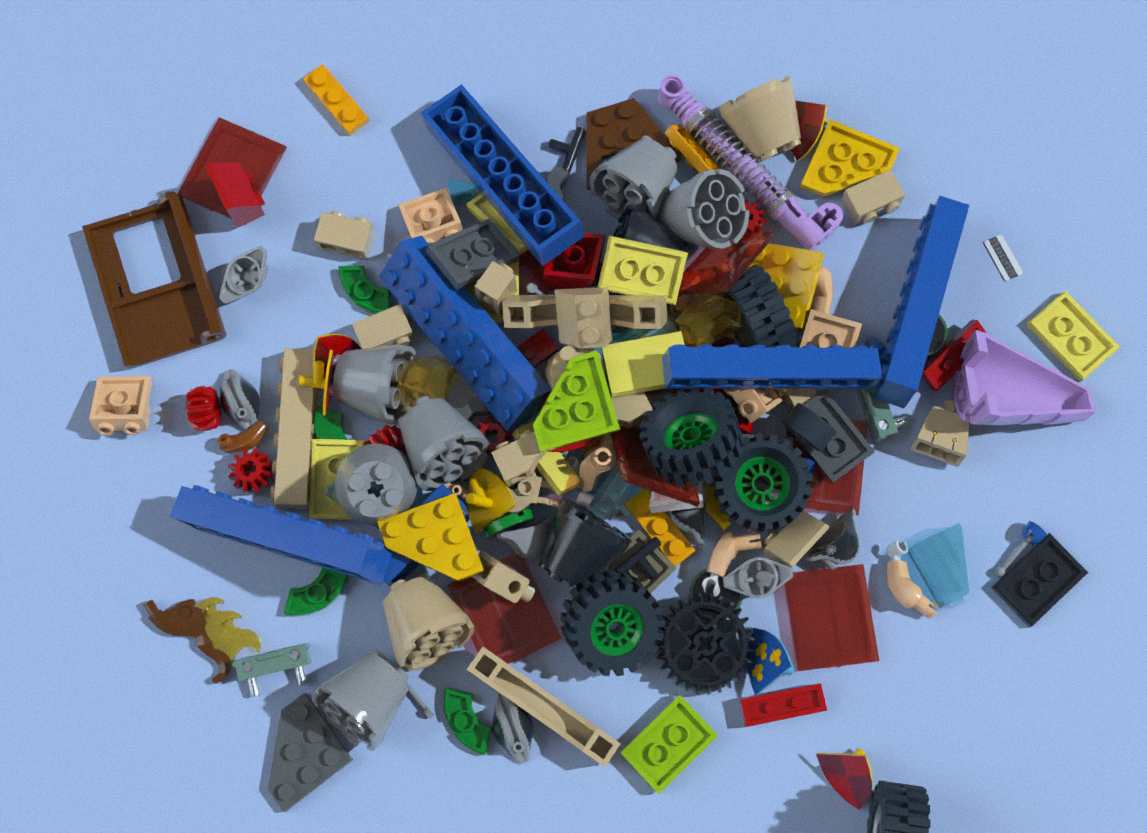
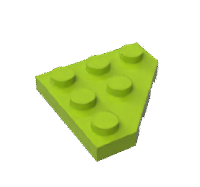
[533,350,620,453]

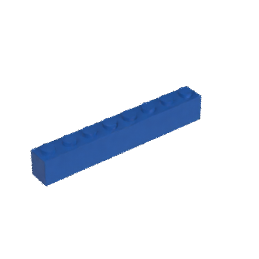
[662,344,883,389]

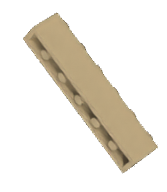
[270,348,318,509]

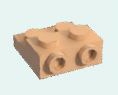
[398,188,463,244]
[798,309,862,348]
[89,376,153,436]
[723,388,783,423]

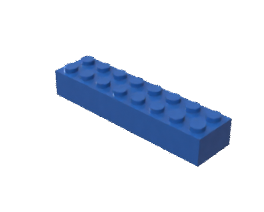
[421,84,585,266]
[873,195,970,408]
[379,235,552,431]
[169,485,392,585]

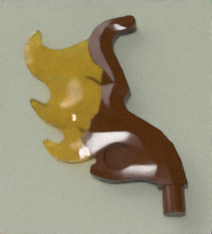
[143,597,261,684]

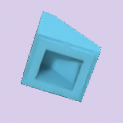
[447,178,477,205]

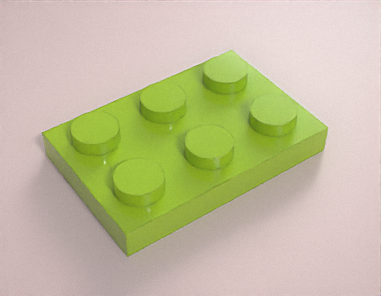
[620,695,718,794]

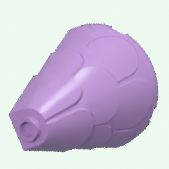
[953,330,1096,425]

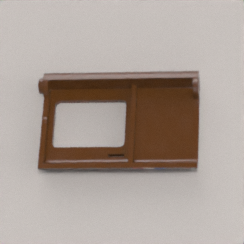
[82,192,227,368]

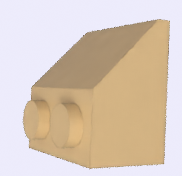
[555,287,613,348]
[762,511,829,568]

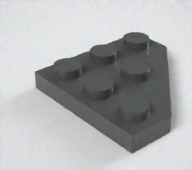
[268,693,353,812]

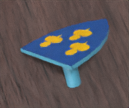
[747,628,794,696]

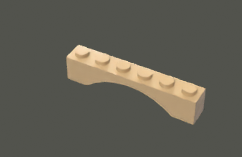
[502,295,667,329]
[491,392,653,487]
[467,647,621,767]

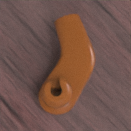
[218,420,269,453]

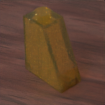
[675,290,741,347]
[399,356,457,402]

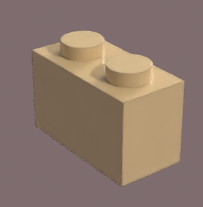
[841,169,905,225]
[314,211,375,260]
[475,261,517,317]
[352,304,415,349]

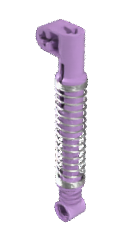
[657,75,843,251]

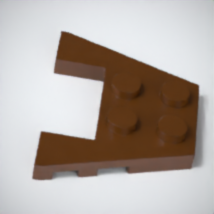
[586,98,681,190]

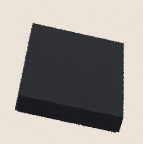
[991,533,1088,628]

